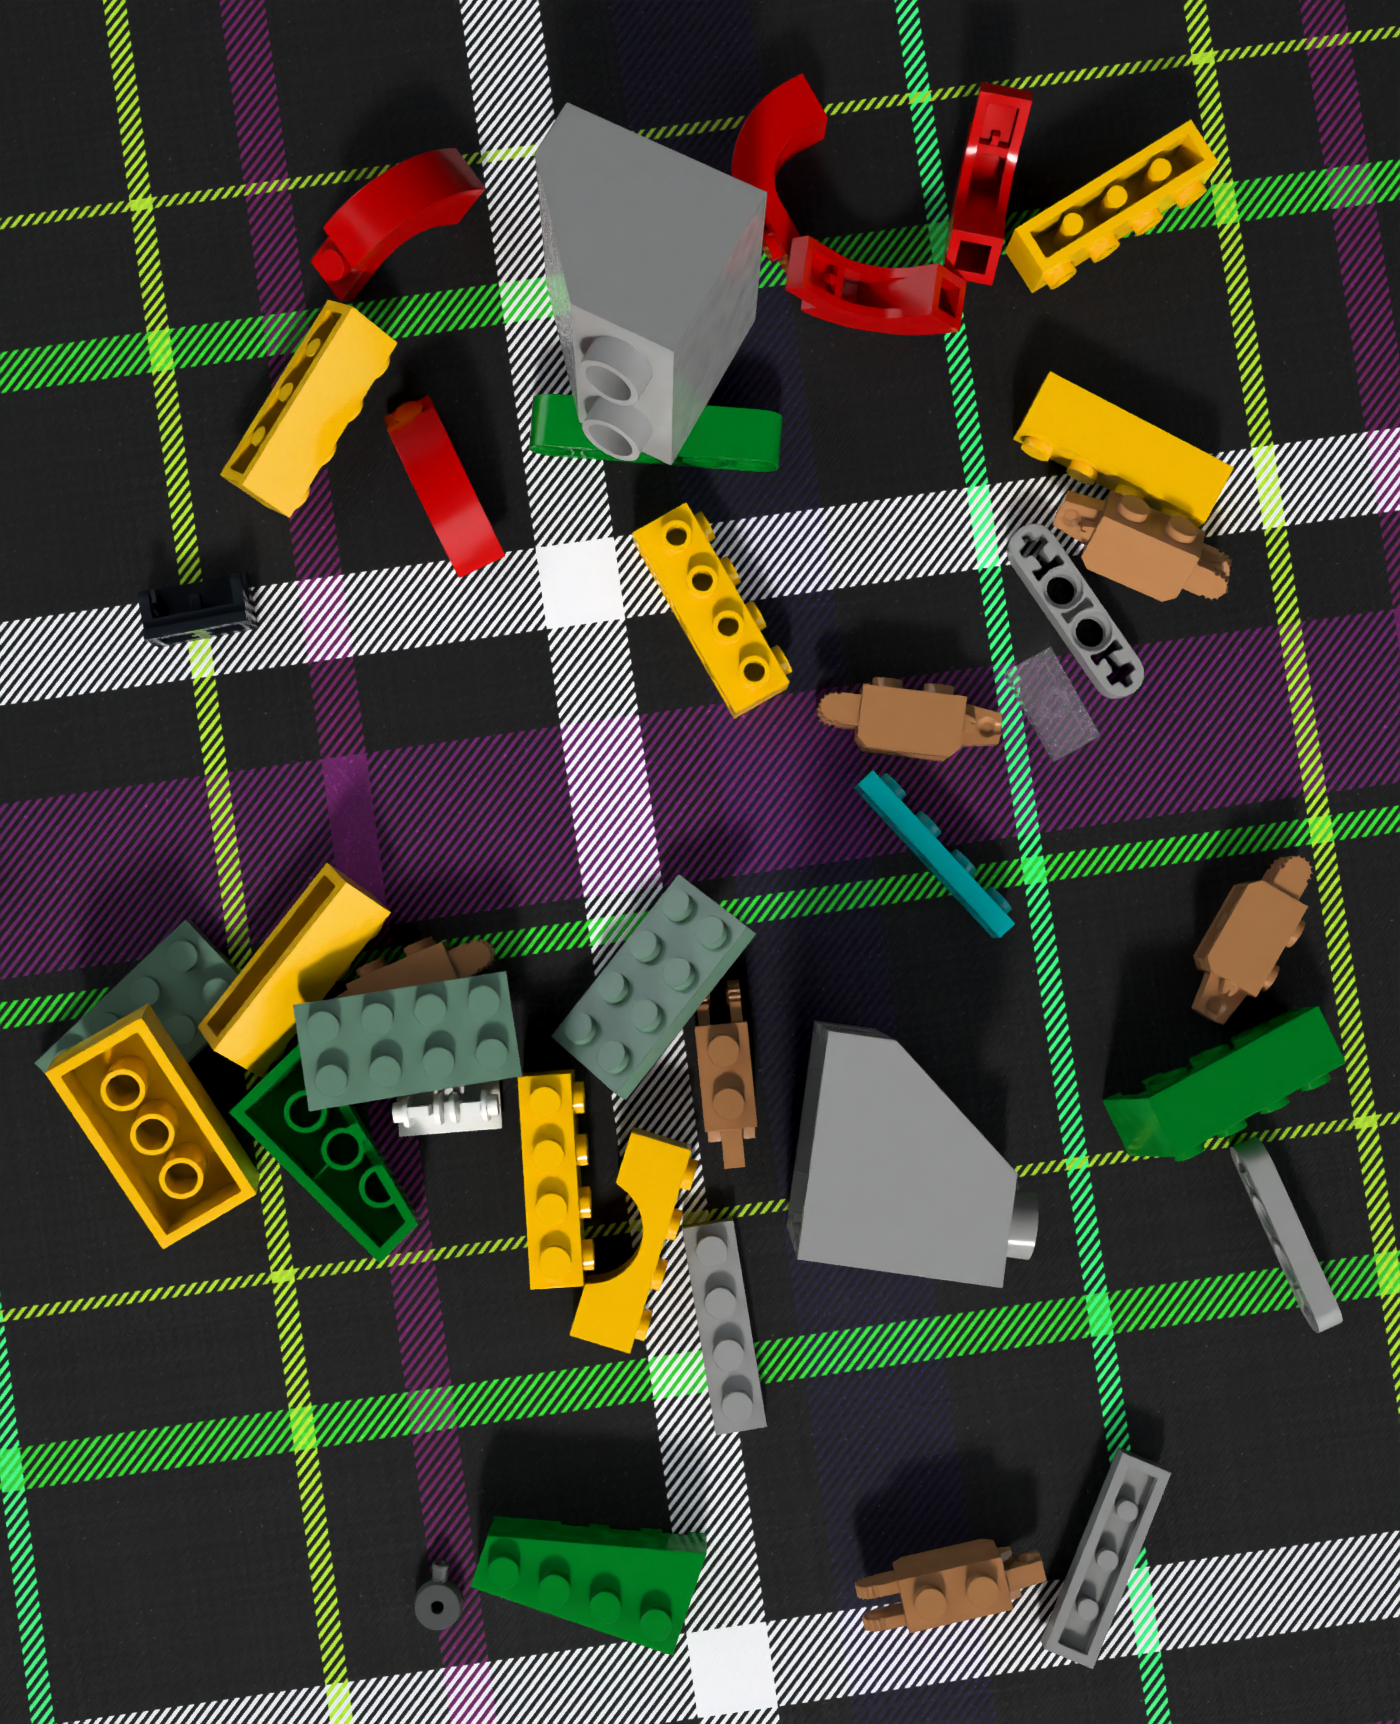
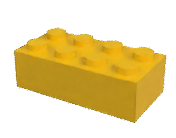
[45,1003,260,1249]

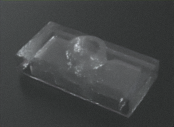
[1003,647,1101,762]

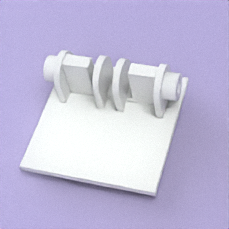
[392,1080,503,1137]

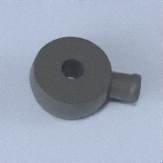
[414,1560,463,1630]

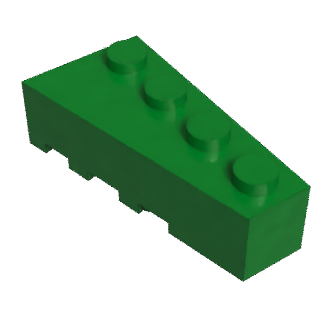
[1102,1006,1346,1162]
[229,1044,421,1263]
[470,1516,707,1656]

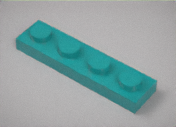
[854,770,1015,938]

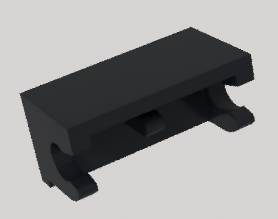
[138,572,259,648]

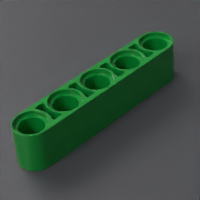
[529,394,783,472]

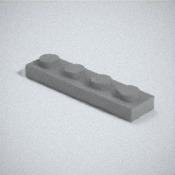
[682,1217,767,1435]
[1041,1447,1171,1669]

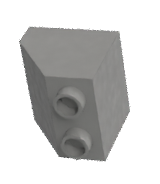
[535,102,767,465]
[786,1020,1039,1288]

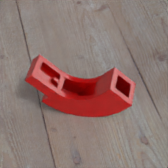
[731,73,828,274]
[943,82,1033,286]
[310,148,486,302]
[785,236,967,335]
[383,395,505,578]

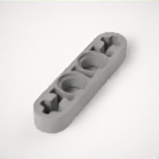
[1007,524,1144,699]
[1230,1136,1343,1333]

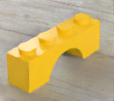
[570,1127,698,1354]

